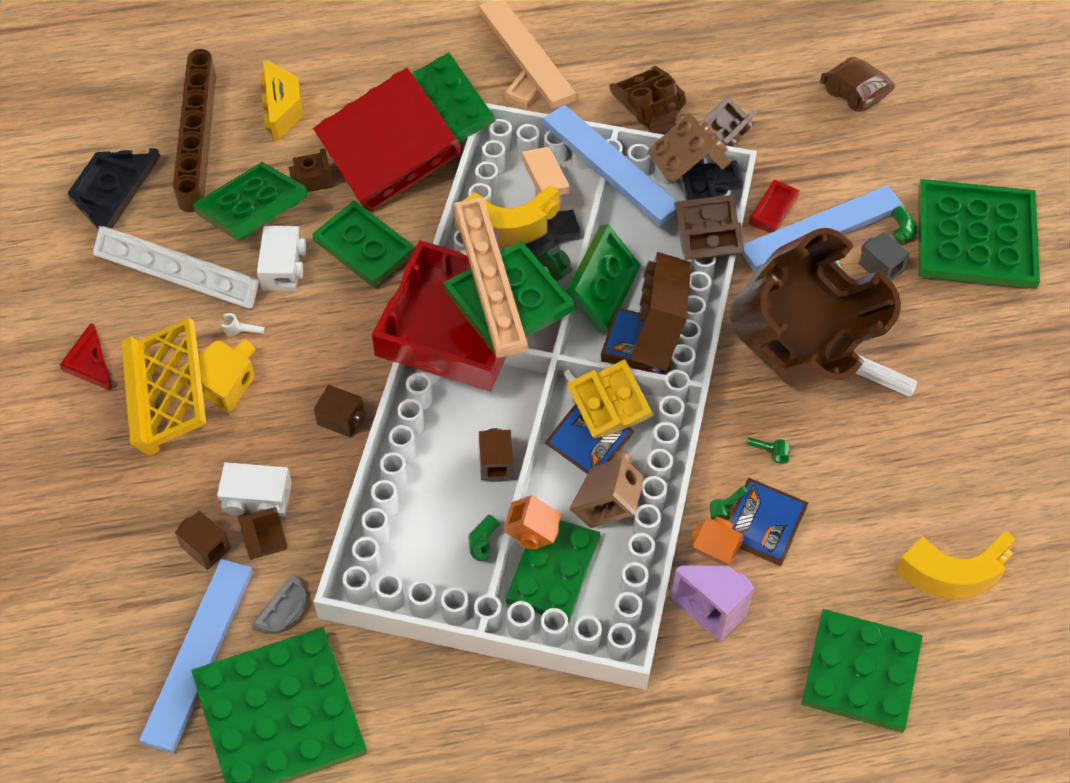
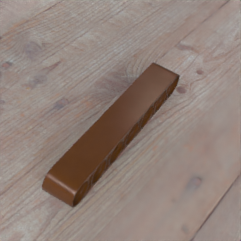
[173,49,216,213]

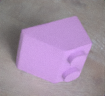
[671,566,754,642]

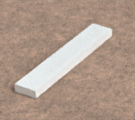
[92,226,260,309]

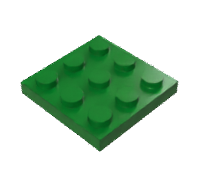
[192,162,309,240]
[443,241,575,354]
[801,609,923,733]

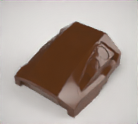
[820,57,895,112]
[609,66,686,126]

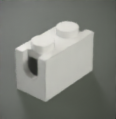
[257,226,306,291]
[217,462,292,517]

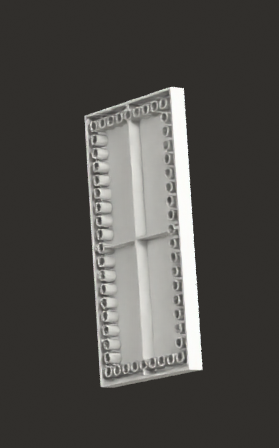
[314,103,757,690]

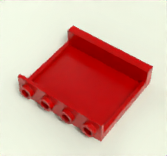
[313,67,463,213]

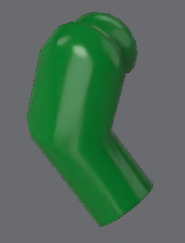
[891,205,916,244]
[468,514,500,561]

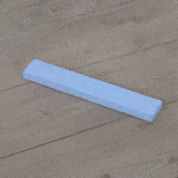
[543,104,677,227]
[741,185,903,273]
[139,559,253,754]

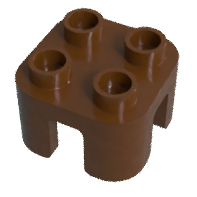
[730,228,901,390]

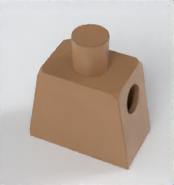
[569,451,644,528]

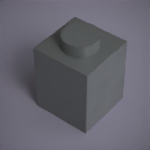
[859,232,910,280]

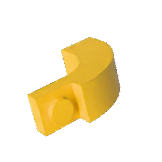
[454,185,559,247]
[895,531,1016,599]

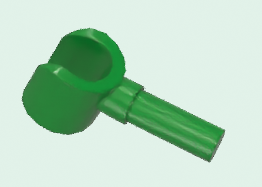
[747,437,790,464]
[710,486,748,521]

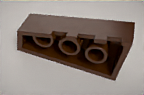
[631,251,691,371]

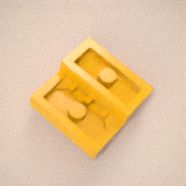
[567,359,654,439]

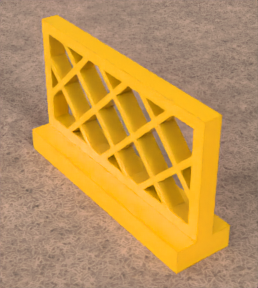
[121,317,206,456]

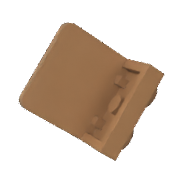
[648,113,731,183]

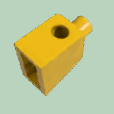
[179,339,256,414]

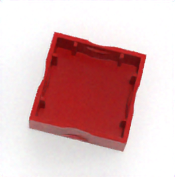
[372,240,507,392]

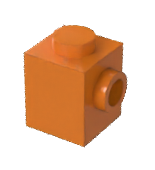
[503,495,561,549]
[690,516,744,567]

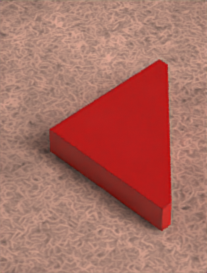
[60,323,112,391]

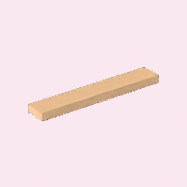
[479,0,577,110]
[453,197,528,358]

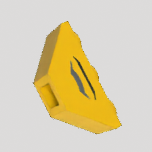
[259,61,304,141]

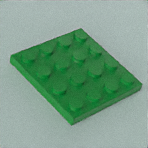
[412,52,496,143]
[918,179,1040,289]
[191,627,367,783]

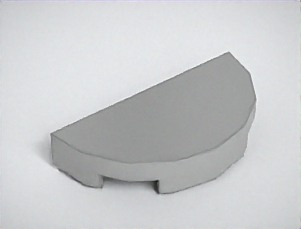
[252,574,307,634]

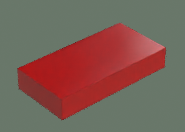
[748,179,800,233]

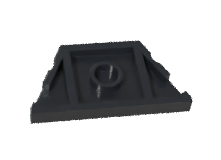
[68,148,160,229]

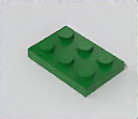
[312,200,415,288]
[566,224,641,332]
[506,520,600,623]

